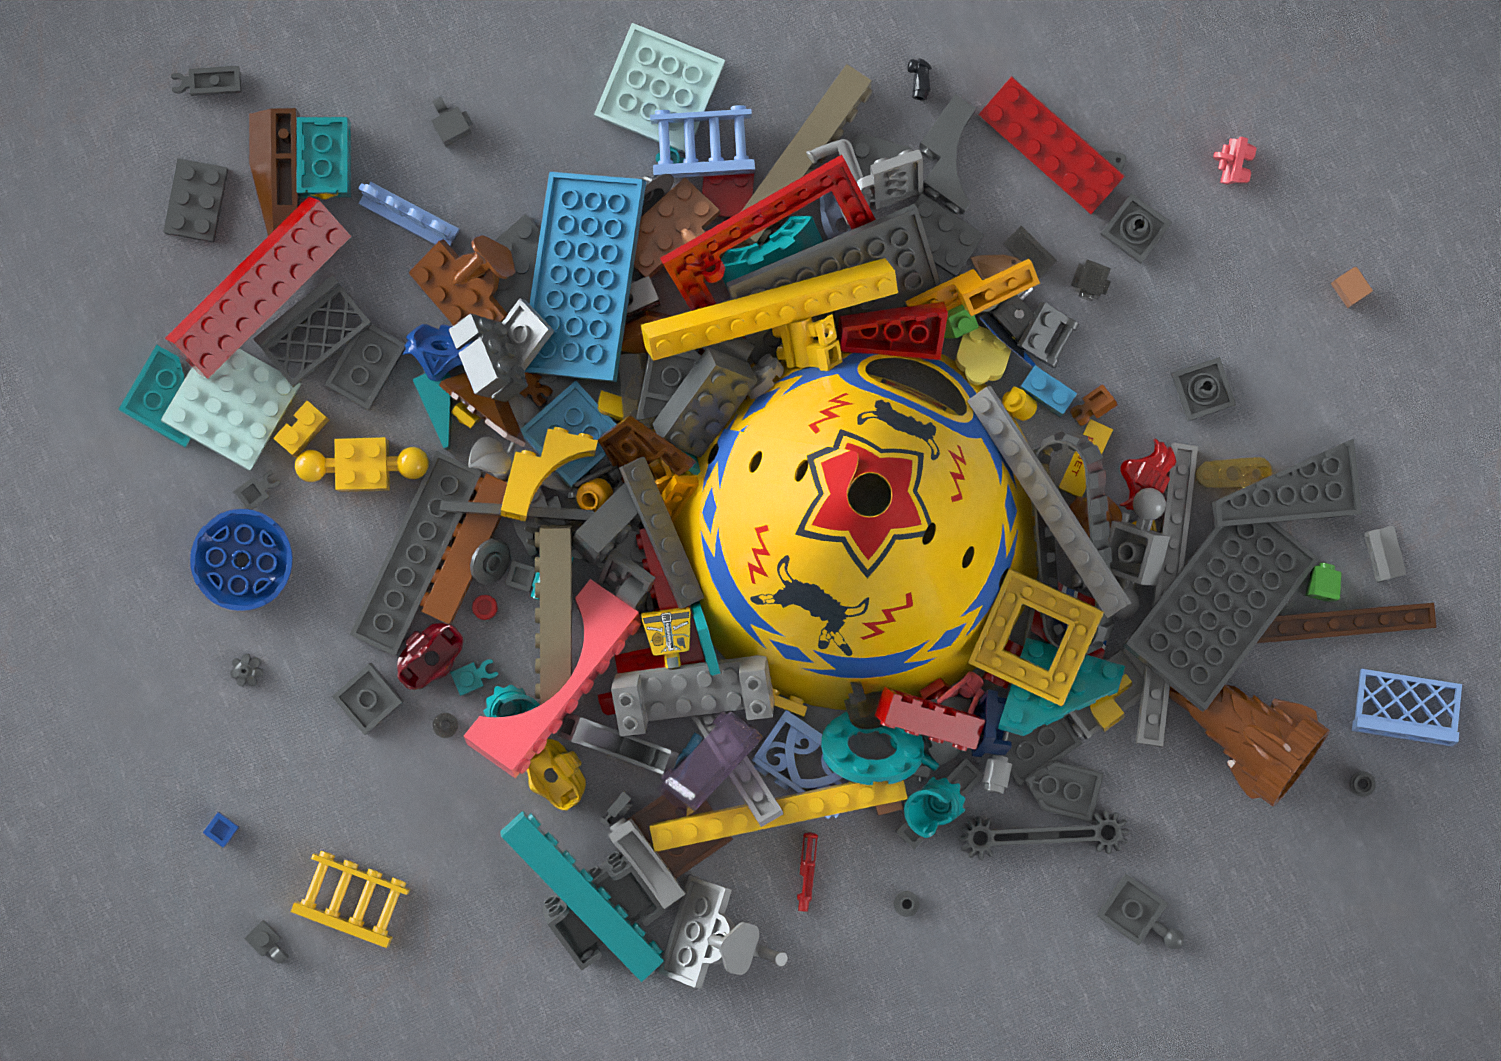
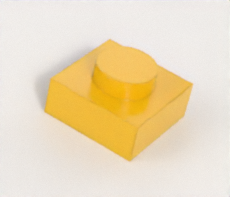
[451,401,482,428]

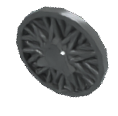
[470,539,510,584]

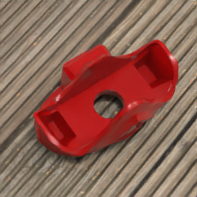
[1119,439,1176,512]

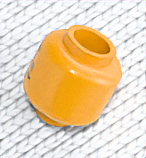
[576,478,613,512]

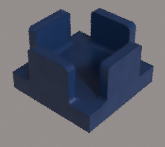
[972,690,1012,757]

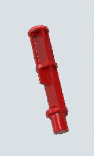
[797,832,818,912]

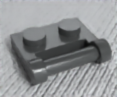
[1017,302,1079,368]

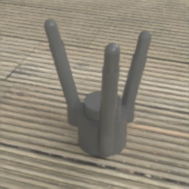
[574,463,624,494]

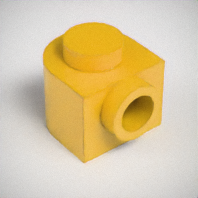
[1002,386,1037,421]

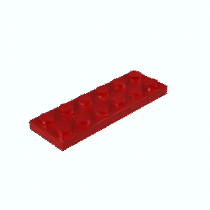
[978,76,1125,214]

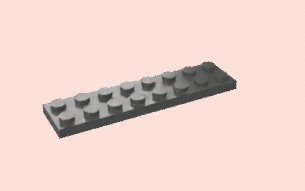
[349,451,483,656]

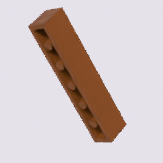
[420,473,507,625]

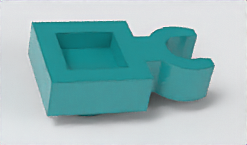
[450,659,499,696]

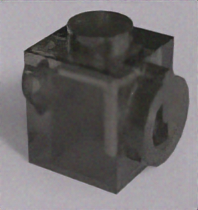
[1071,259,1111,301]

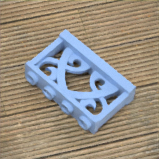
[752,710,843,819]

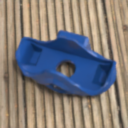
[402,324,474,381]

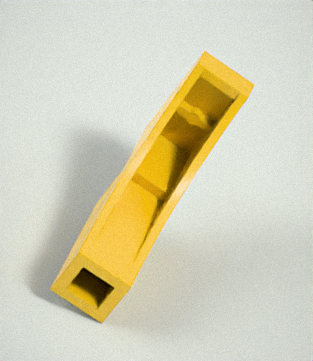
[501,427,598,522]

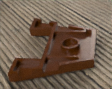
[598,415,696,483]

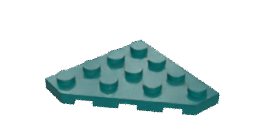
[998,638,1125,736]

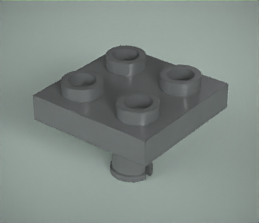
[1100,193,1172,264]
[1171,357,1236,422]

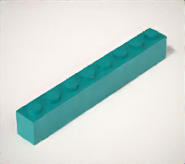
[500,811,664,982]

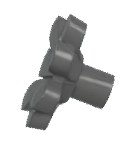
[230,653,264,687]

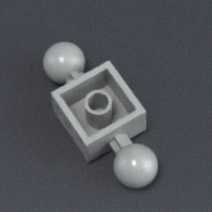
[1108,488,1170,619]

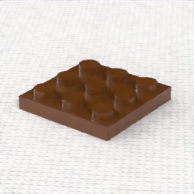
[627,776,733,878]

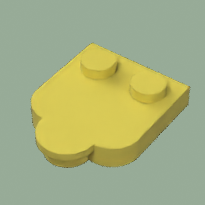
[955,326,1015,385]

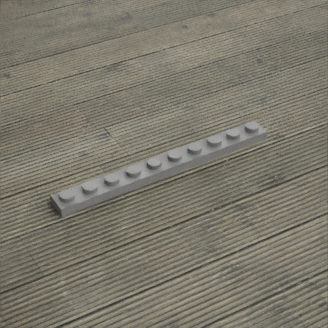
[967,386,1131,618]

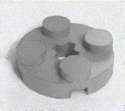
[745,354,784,400]

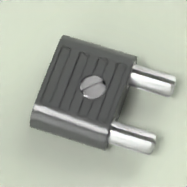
[991,287,1048,342]

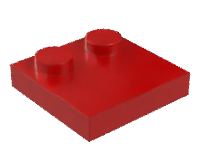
[702,173,754,218]

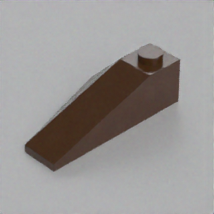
[439,372,526,447]

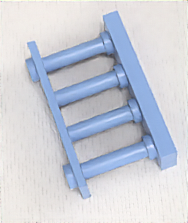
[650,105,755,178]

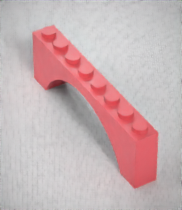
[464,579,641,778]

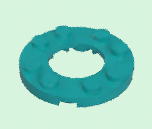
[821,709,924,785]

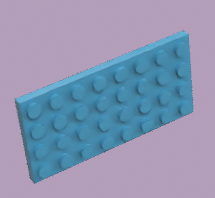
[524,172,646,382]

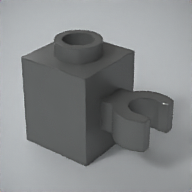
[431,97,473,147]

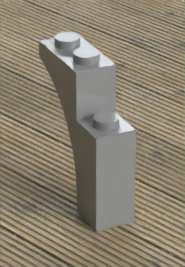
[608,818,686,909]

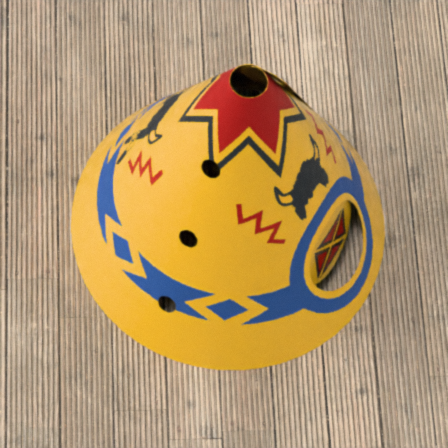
[673,339,1038,710]

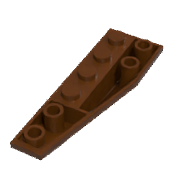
[249,108,301,236]

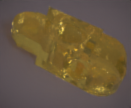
[1195,457,1273,489]

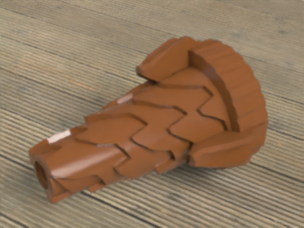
[1169,684,1330,807]

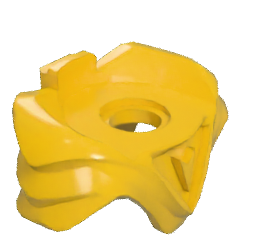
[527,739,586,810]

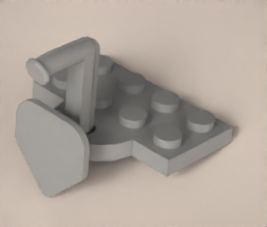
[806,139,923,225]
[659,875,788,989]

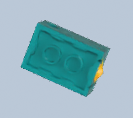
[297,117,351,200]

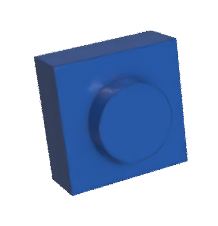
[203,812,240,848]

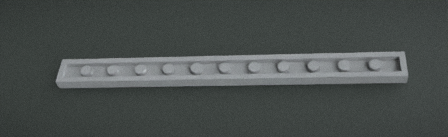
[1136,442,1198,747]

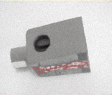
[626,276,661,319]

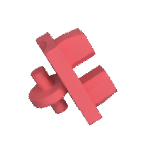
[1213,137,1257,185]

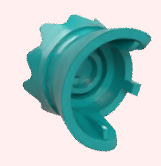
[483,684,540,718]
[904,777,965,838]

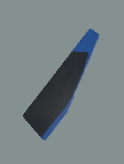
[980,313,1036,367]

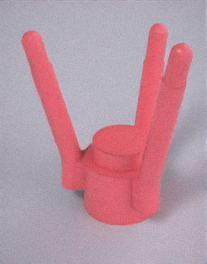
[937,671,984,714]

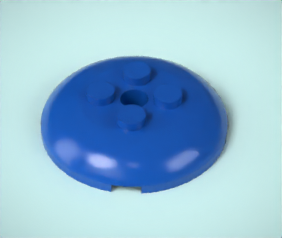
[190,509,293,611]

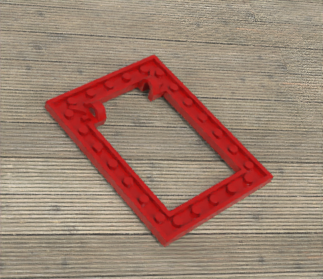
[660,155,876,339]

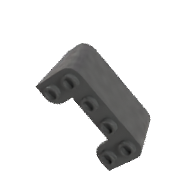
[542,851,666,971]

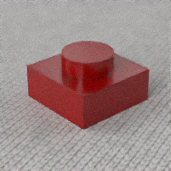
[919,678,951,700]

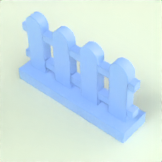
[358,182,460,247]

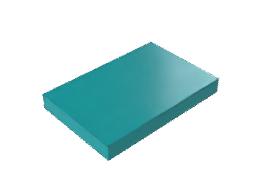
[690,601,721,676]

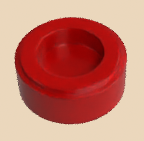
[472,595,498,620]

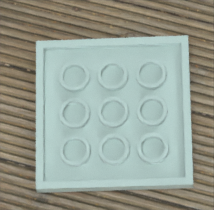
[594,23,725,153]
[161,349,301,471]

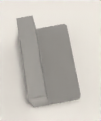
[1364,526,1406,582]

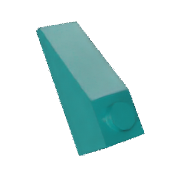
[412,372,453,450]

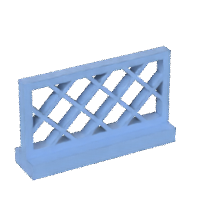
[1352,669,1462,746]

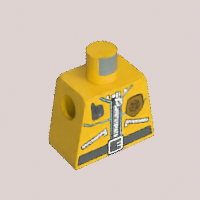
[641,606,691,668]

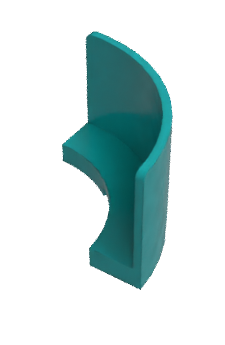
[721,216,823,294]

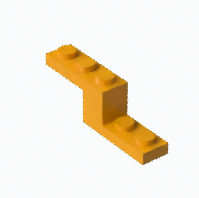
[905,259,1040,316]

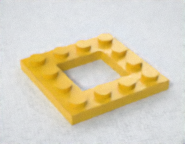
[968,569,1104,706]

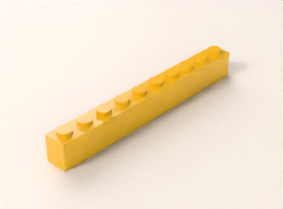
[641,258,898,361]
[650,780,908,852]

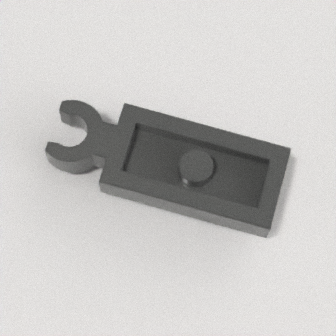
[171,66,242,96]

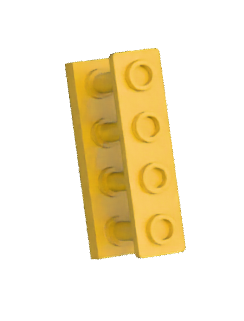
[290,851,411,948]

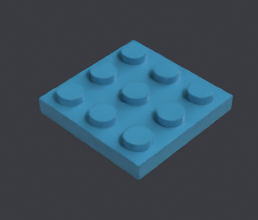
[520,381,616,488]

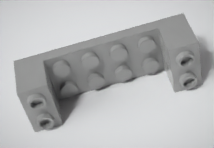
[611,655,775,736]

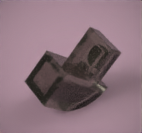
[844,681,884,729]

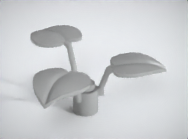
[468,393,572,492]

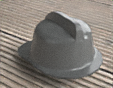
[639,174,674,217]

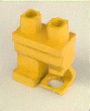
[772,314,843,371]

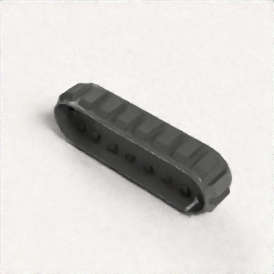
[1031,431,1115,655]

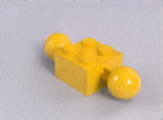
[295,437,429,492]

